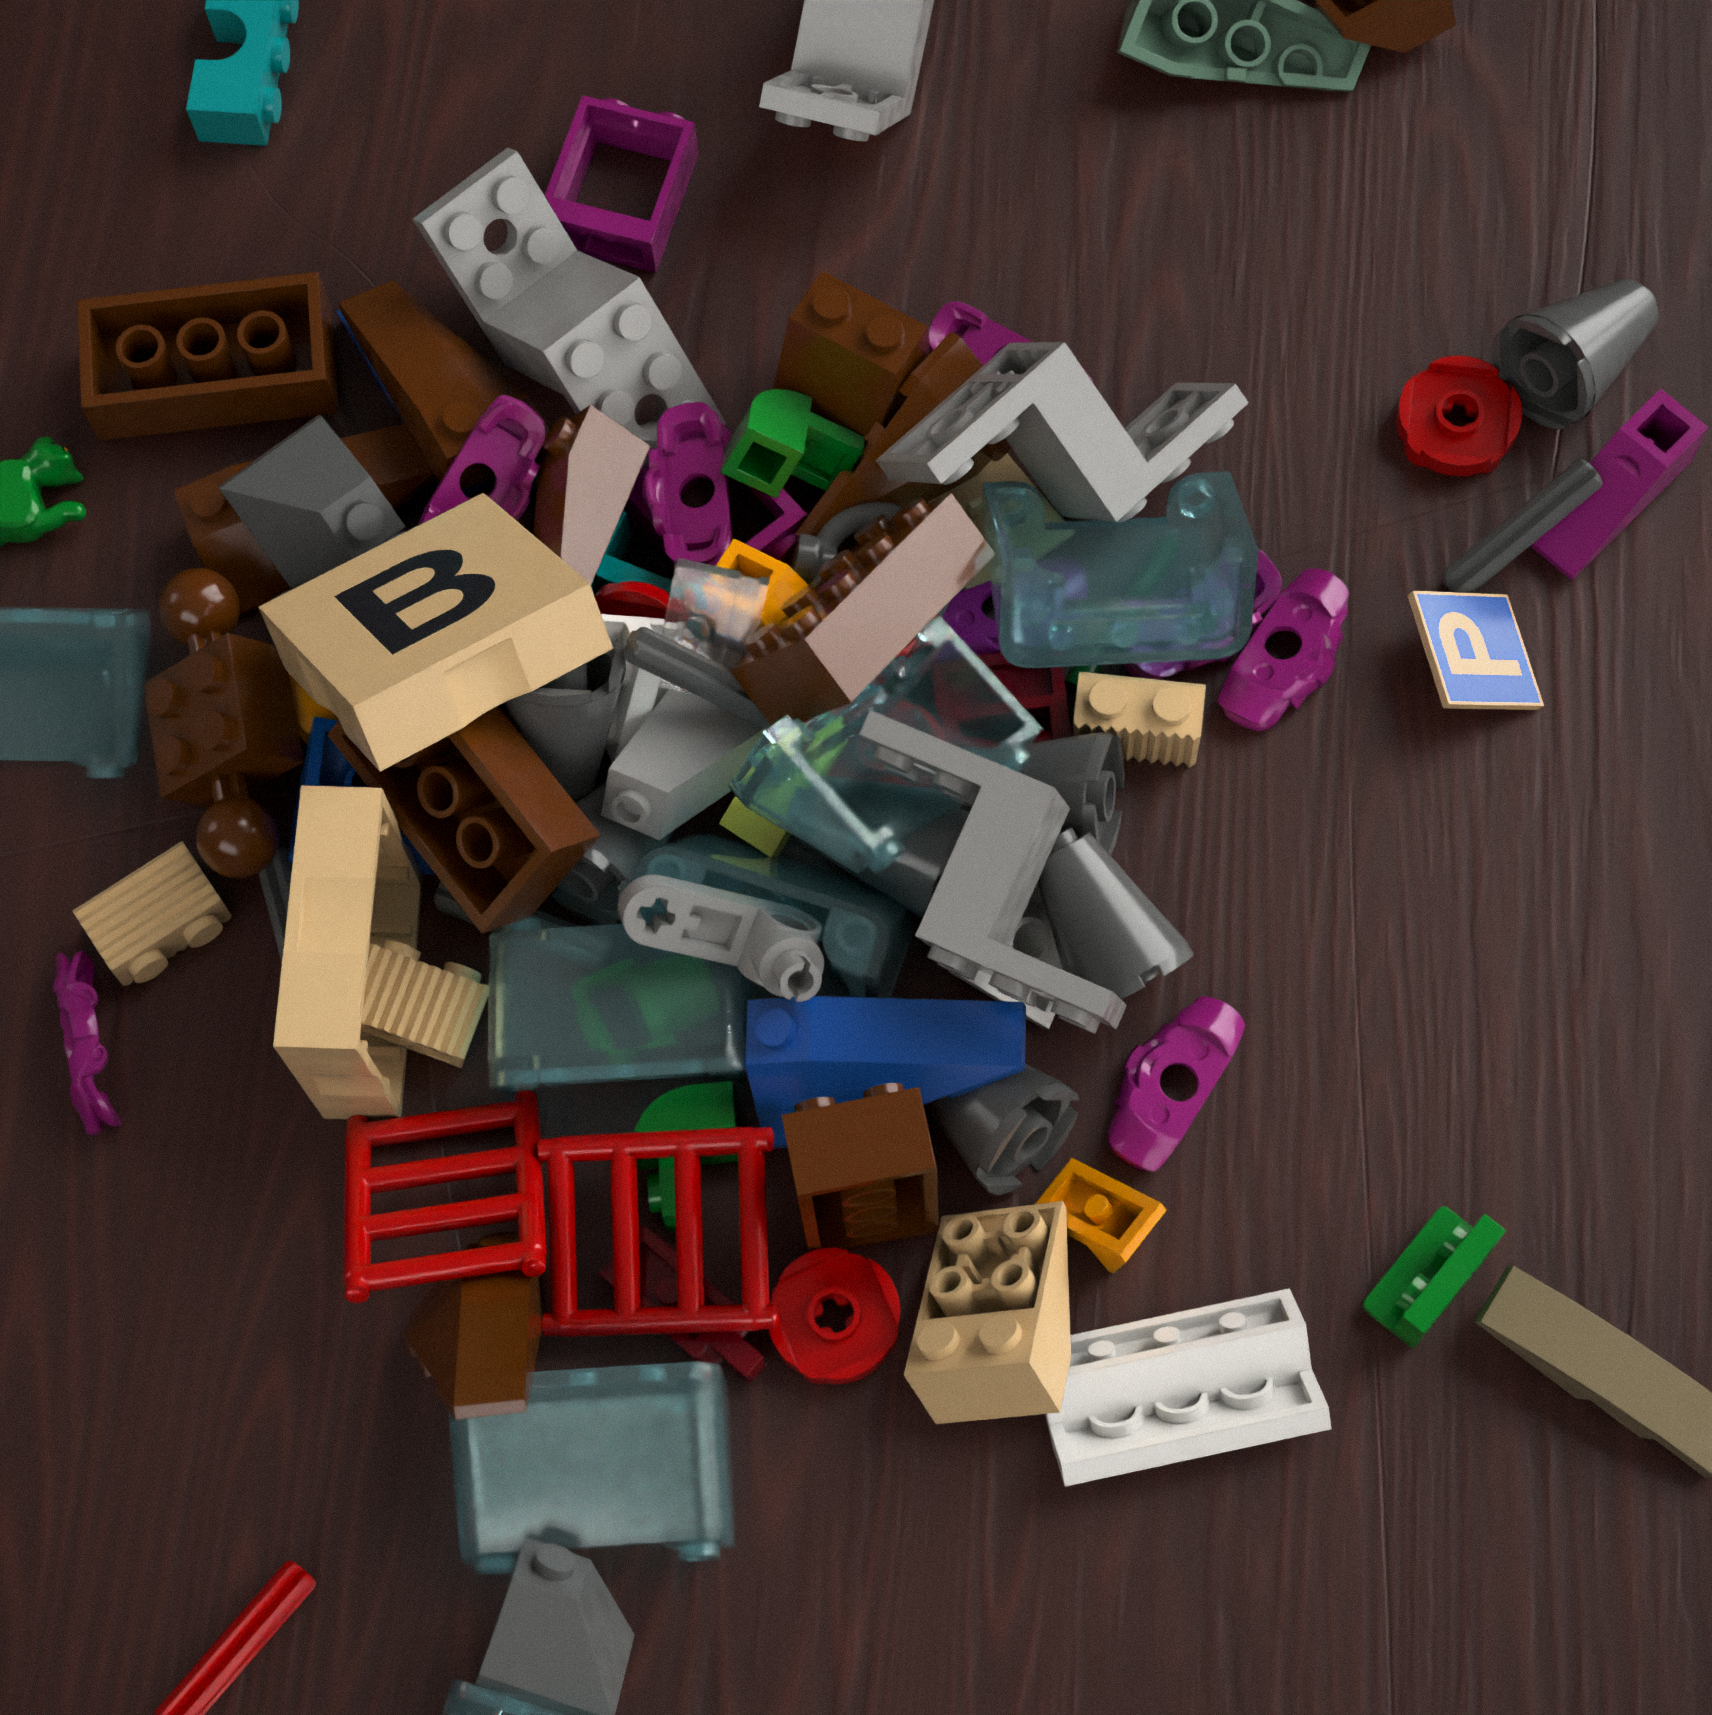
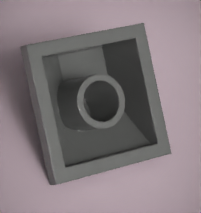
[218,415,406,588]
[475,1537,635,1715]

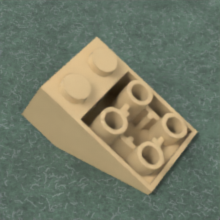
[904,1201,1071,1424]

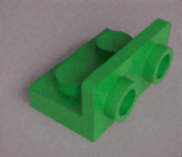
[1362,1206,1507,1349]

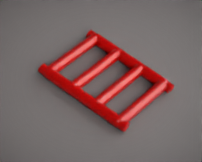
[343,1090,547,1303]
[537,1127,780,1337]

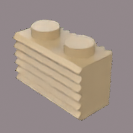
[1072,672,1206,768]
[73,841,232,986]
[361,939,491,1068]

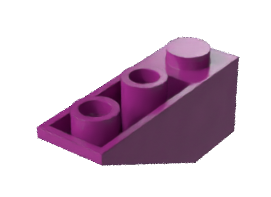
[1530,388,1709,581]

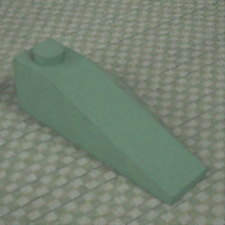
[1117,0,1371,92]

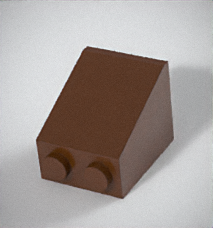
[773,271,929,473]

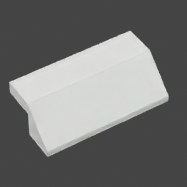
[1045,1288,1332,1487]

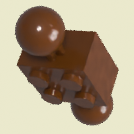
[143,568,304,878]

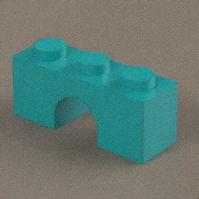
[186,0,299,146]

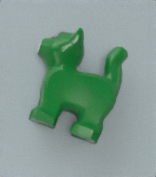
[0,437,87,547]

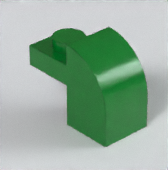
[720,389,865,498]
[634,1081,738,1232]

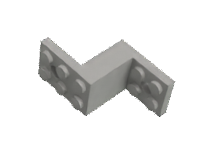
[759,0,934,141]
[413,147,726,466]
[875,342,1249,523]
[859,710,1127,1034]

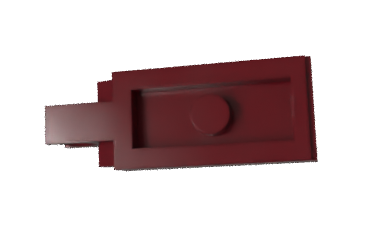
[598,1224,767,1384]

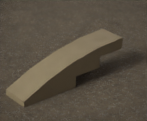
[1474,1266,1712,1478]

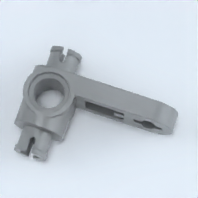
[618,874,824,1002]

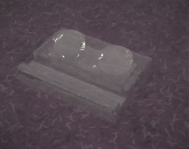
[659,558,770,695]

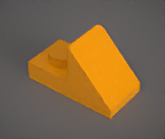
[1035,1158,1166,1274]

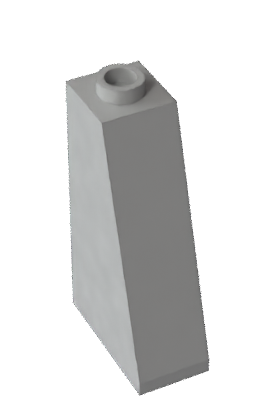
[601,639,777,840]

